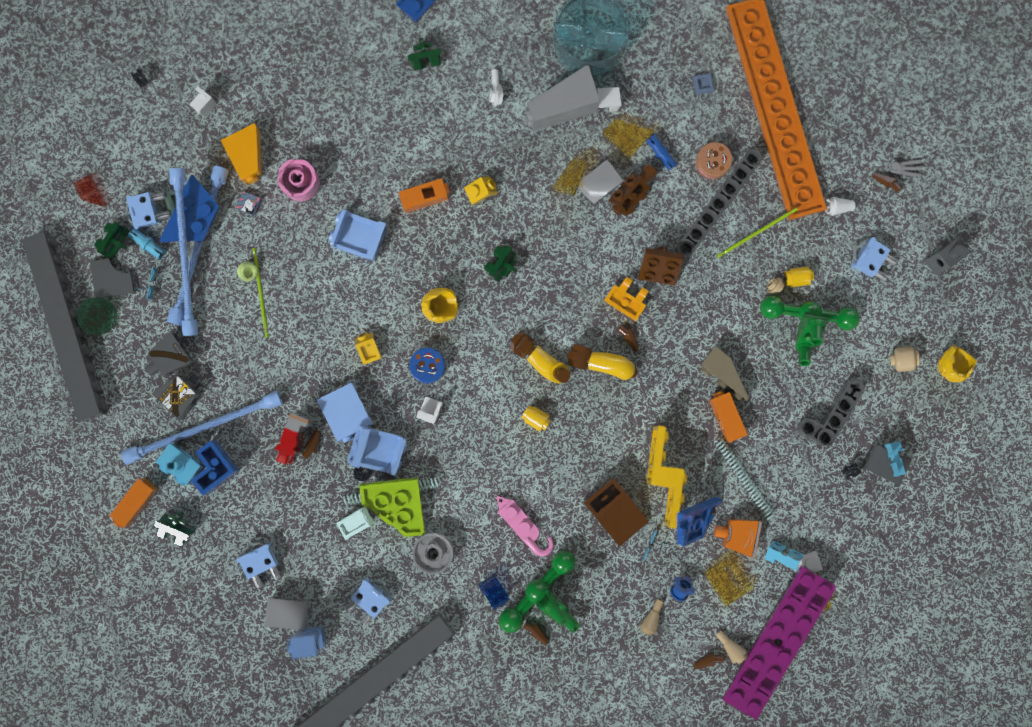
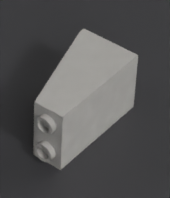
[525,65,600,131]

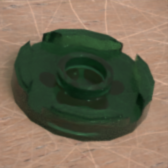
[76,297,117,335]

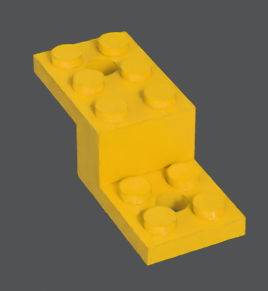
[646,426,687,529]

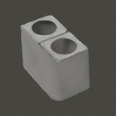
[576,159,623,206]
[264,596,309,630]

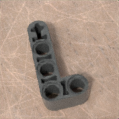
[797,379,864,446]

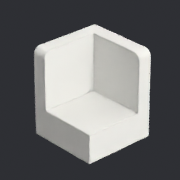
[189,86,217,118]
[596,87,622,112]
[416,397,443,424]

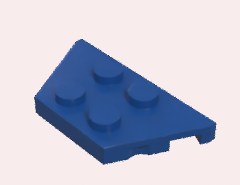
[159,174,220,243]
[677,497,722,547]

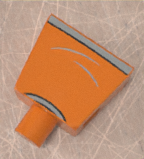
[713,519,762,558]

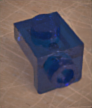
[478,574,510,610]

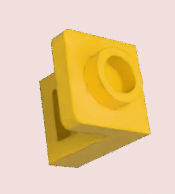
[464,177,498,205]

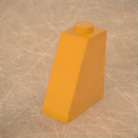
[221,123,262,184]

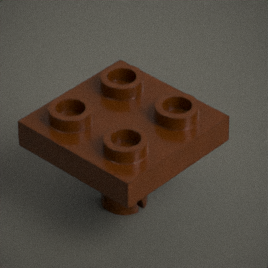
[638,246,684,286]

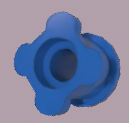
[670,576,696,602]

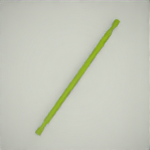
[717,207,798,258]
[252,248,269,338]

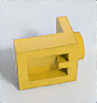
[354,332,381,365]

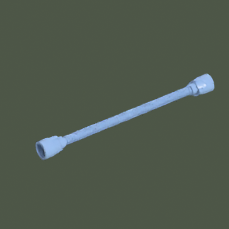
[166,166,229,326]
[169,168,198,336]
[121,390,283,465]

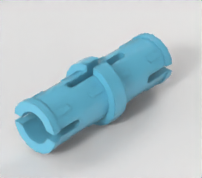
[128,228,167,260]

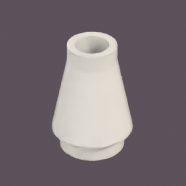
[825,197,855,216]

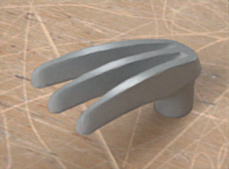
[889,159,922,177]

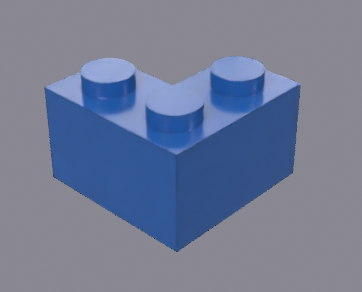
[191,440,240,496]

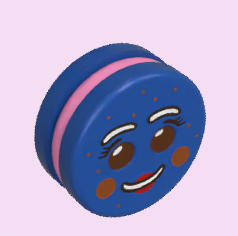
[409,347,446,384]

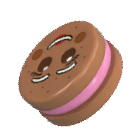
[695,142,733,180]

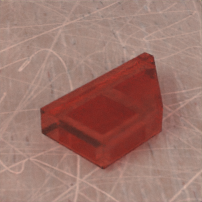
[73,175,107,208]

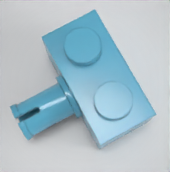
[155,443,205,485]

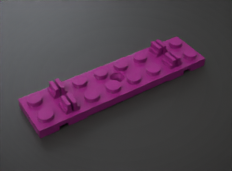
[722,565,837,720]

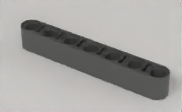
[675,149,762,259]

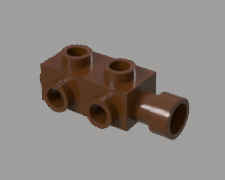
[608,164,658,216]

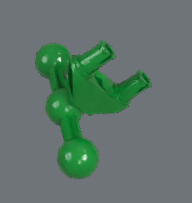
[760,295,860,366]
[499,550,580,633]

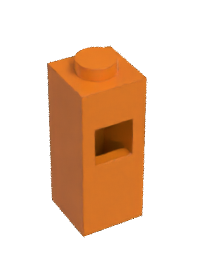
[398,178,451,214]
[709,390,748,442]
[109,478,159,528]

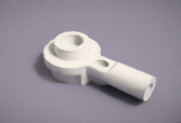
[489,69,503,106]

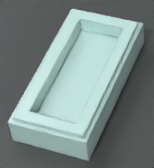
[336,507,374,540]

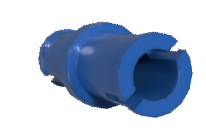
[646,134,678,171]

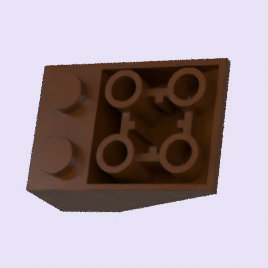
[582,477,649,547]

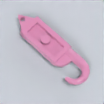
[497,496,554,556]

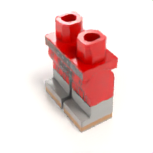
[275,413,315,465]

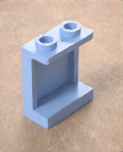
[329,209,388,262]
[317,382,374,443]
[347,425,407,476]

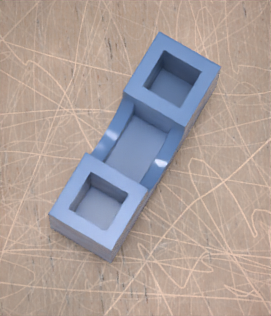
[288,626,326,659]

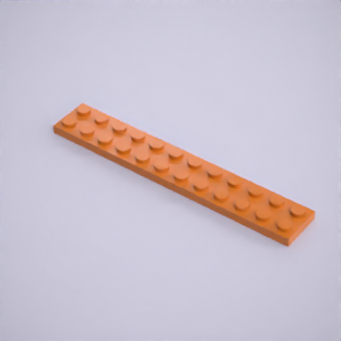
[725,0,827,221]

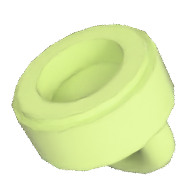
[237,261,257,281]

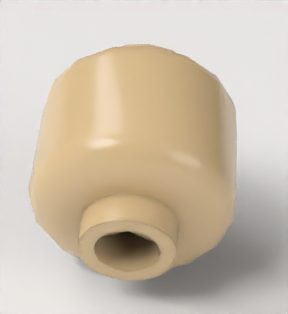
[890,346,920,372]

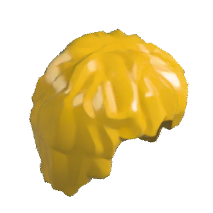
[421,287,459,323]
[937,345,977,382]

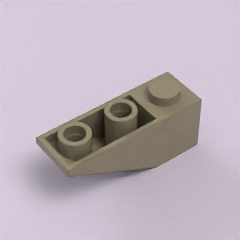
[699,346,749,402]

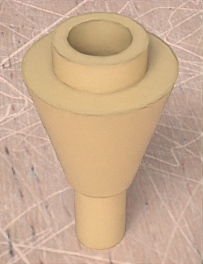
[639,599,664,636]
[716,630,747,664]

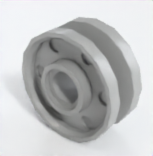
[413,533,454,574]

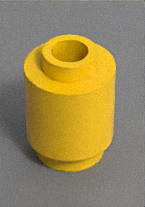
[784,266,814,287]
[521,405,551,432]

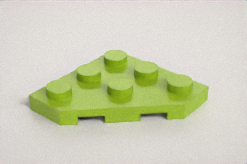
[359,477,425,537]

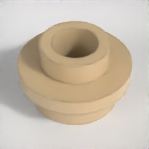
[767,277,784,296]

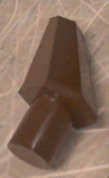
[872,173,903,193]
[617,325,639,353]
[302,428,321,459]
[523,621,548,646]
[694,651,724,670]

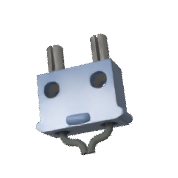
[123,192,171,230]
[851,237,897,281]
[237,541,281,588]
[346,578,392,625]

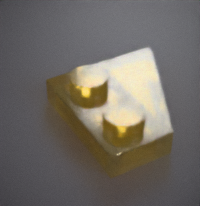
[602,119,654,159]
[552,158,587,196]

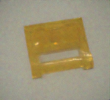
[703,554,754,607]

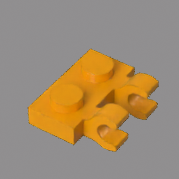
[604,277,649,322]

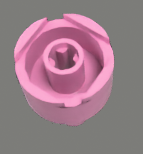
[278,159,320,202]

